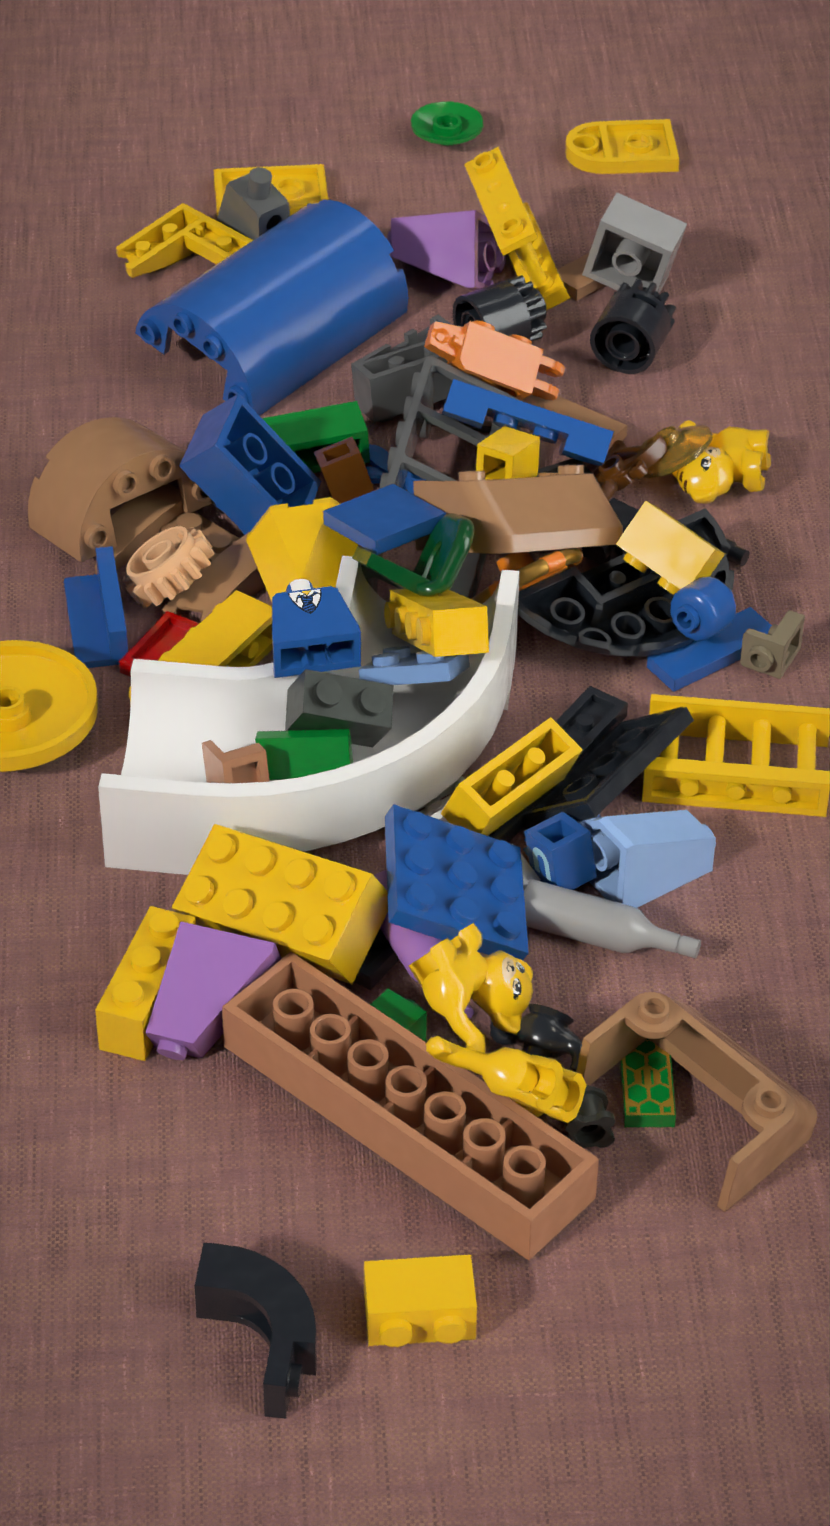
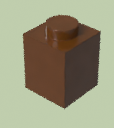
[314,437,375,504]

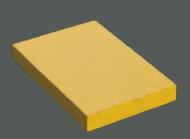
[214,164,328,216]

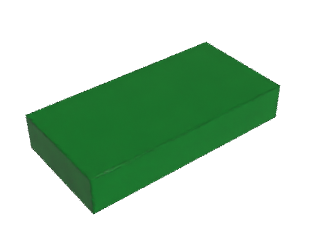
[255,729,353,780]

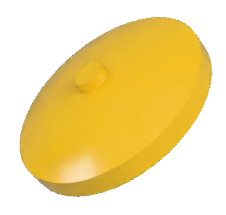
[0,640,98,772]

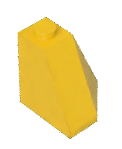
[246,497,358,602]

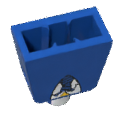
[272,579,361,678]

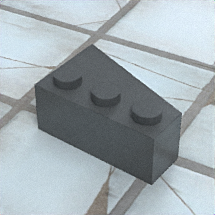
[351,314,453,423]

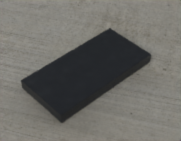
[522,706,694,829]

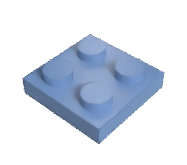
[359,646,470,685]

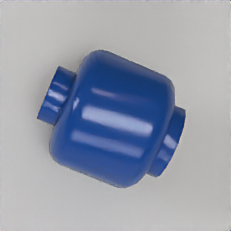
[670,576,736,641]

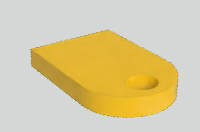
[565,119,679,174]

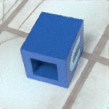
[524,812,597,890]

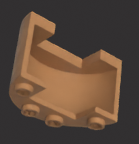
[28,417,214,562]

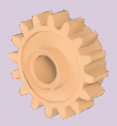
[124,526,214,608]

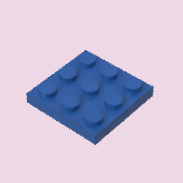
[385,804,529,960]

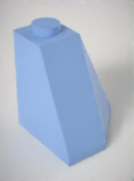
[578,810,716,908]

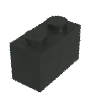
[285,669,394,748]

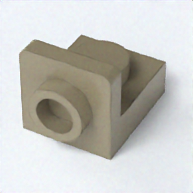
[740,610,805,679]

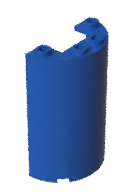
[135,200,408,416]

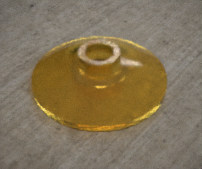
[643,425,712,478]

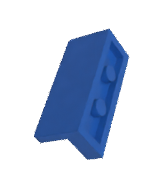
[64,546,128,668]

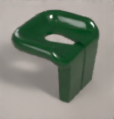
[352,513,474,597]

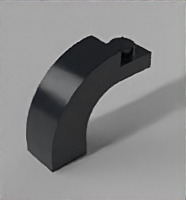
[194,1242,317,1419]

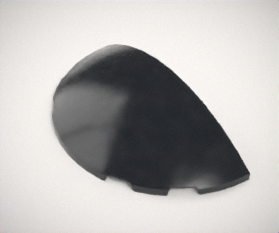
[518,508,734,657]

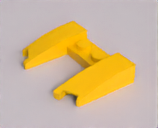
[116,203,253,278]

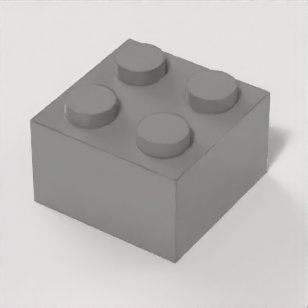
[582,192,687,293]

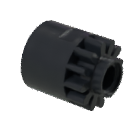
[453,275,547,342]
[590,279,676,374]

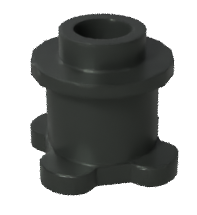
[564,1085,615,1148]

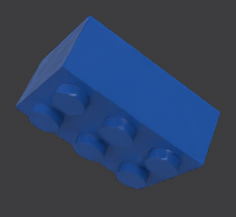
[179,394,321,535]

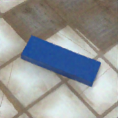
[647,607,772,692]

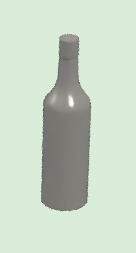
[524,879,701,959]

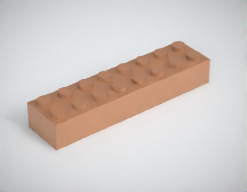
[222,952,599,1260]

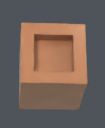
[202,740,270,783]

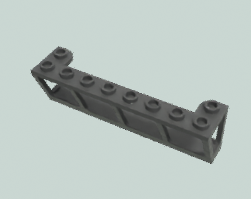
[361,356,521,599]

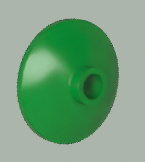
[411,101,483,146]

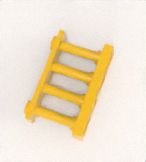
[464,147,570,310]
[642,694,830,817]

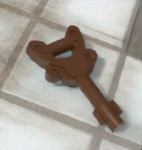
[593,434,668,501]

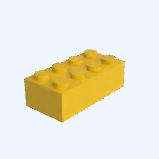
[171,824,388,984]

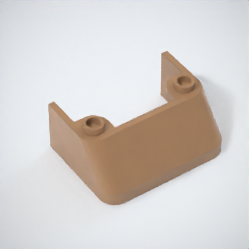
[413,465,623,554]
[576,992,817,1212]

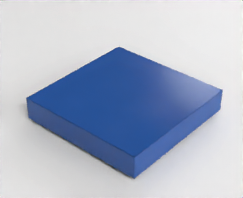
[323,484,446,555]

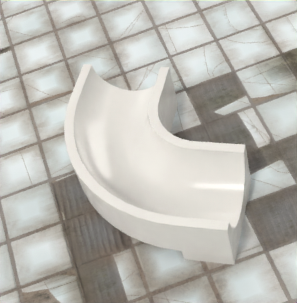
[98,556,520,875]

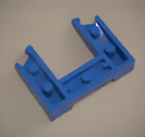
[442,379,614,466]

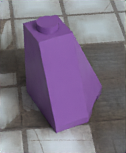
[387,210,506,291]
[146,921,282,1060]

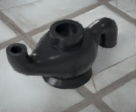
[490,1004,582,1072]

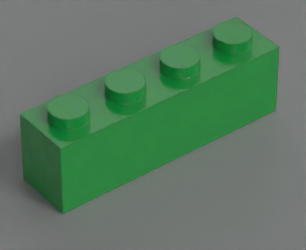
[262,401,370,473]

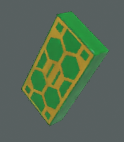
[619,1039,676,1127]

